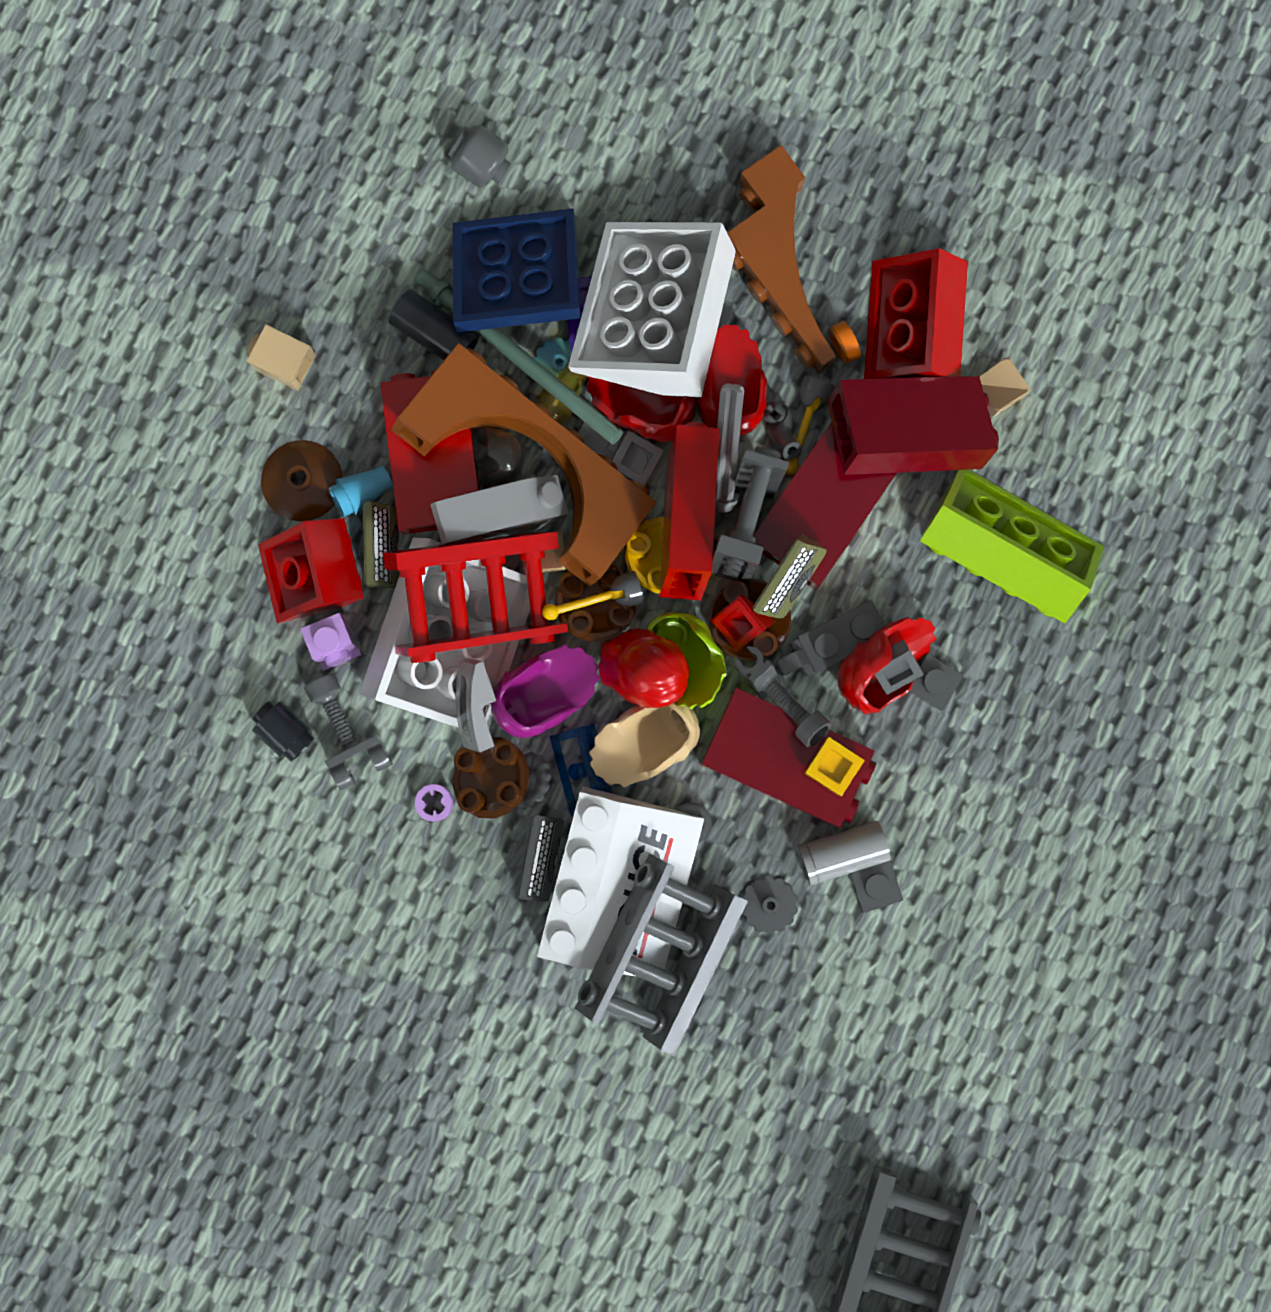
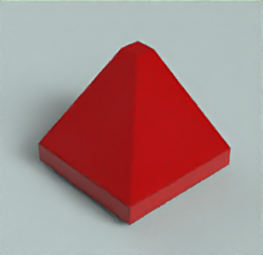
[711,594,775,652]

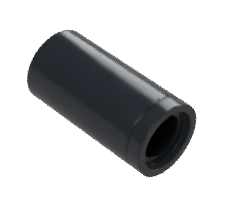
[388,289,480,360]

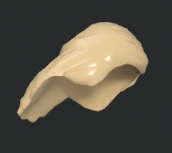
[589,703,700,788]

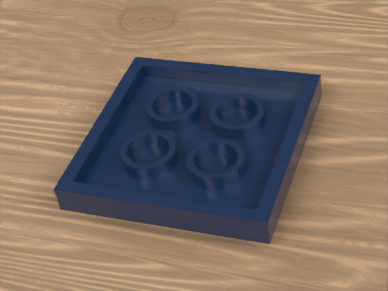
[453,208,580,332]

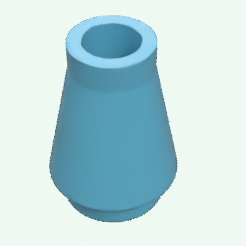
[328,466,393,517]

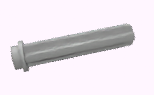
[715,383,744,512]

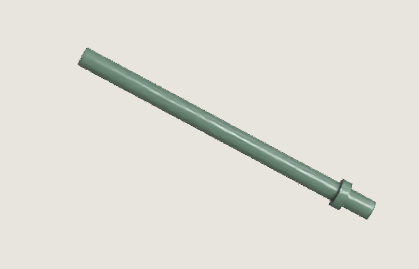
[415,270,623,445]

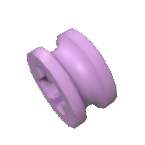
[415,784,453,822]

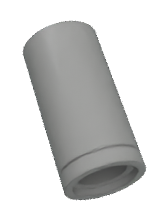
[797,821,891,886]

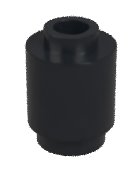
[252,701,315,762]

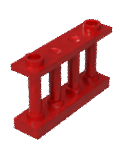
[383,531,568,663]

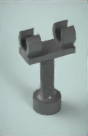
[735,647,832,748]
[304,673,393,790]

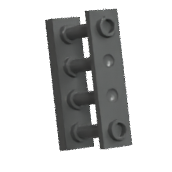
[711,447,789,584]
[575,853,748,1056]
[831,1165,981,1312]

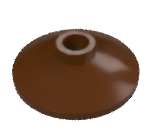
[261,440,343,521]

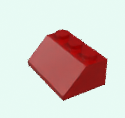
[864,248,968,379]

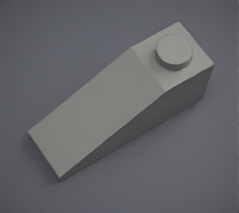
[431,475,569,545]

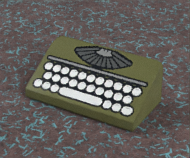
[363,501,400,589]
[753,533,827,618]

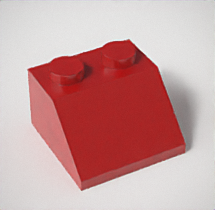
[258,518,364,624]

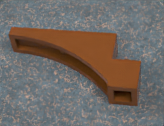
[727,145,836,374]

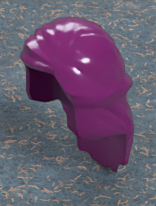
[490,645,600,738]

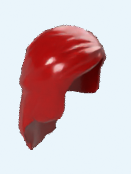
[696,324,767,437]
[587,376,696,442]
[837,617,937,715]
[597,628,690,708]

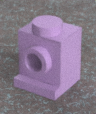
[300,613,362,671]

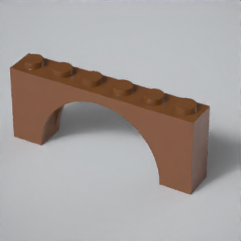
[391,343,657,587]

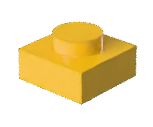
[804,737,865,796]

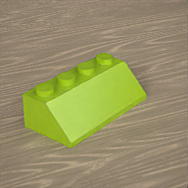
[920,470,1104,624]

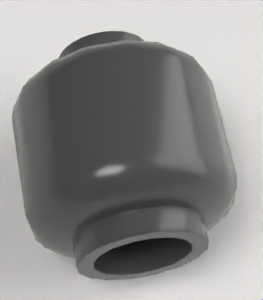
[448,125,511,188]

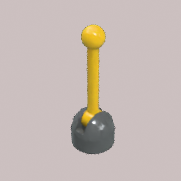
[785,376,835,476]
[542,571,644,620]

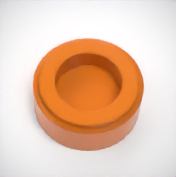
[828,321,861,364]

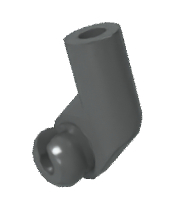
[763,401,802,460]

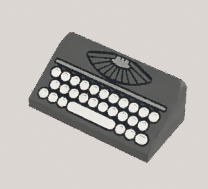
[517,814,564,902]

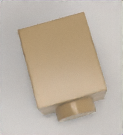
[247,324,316,391]

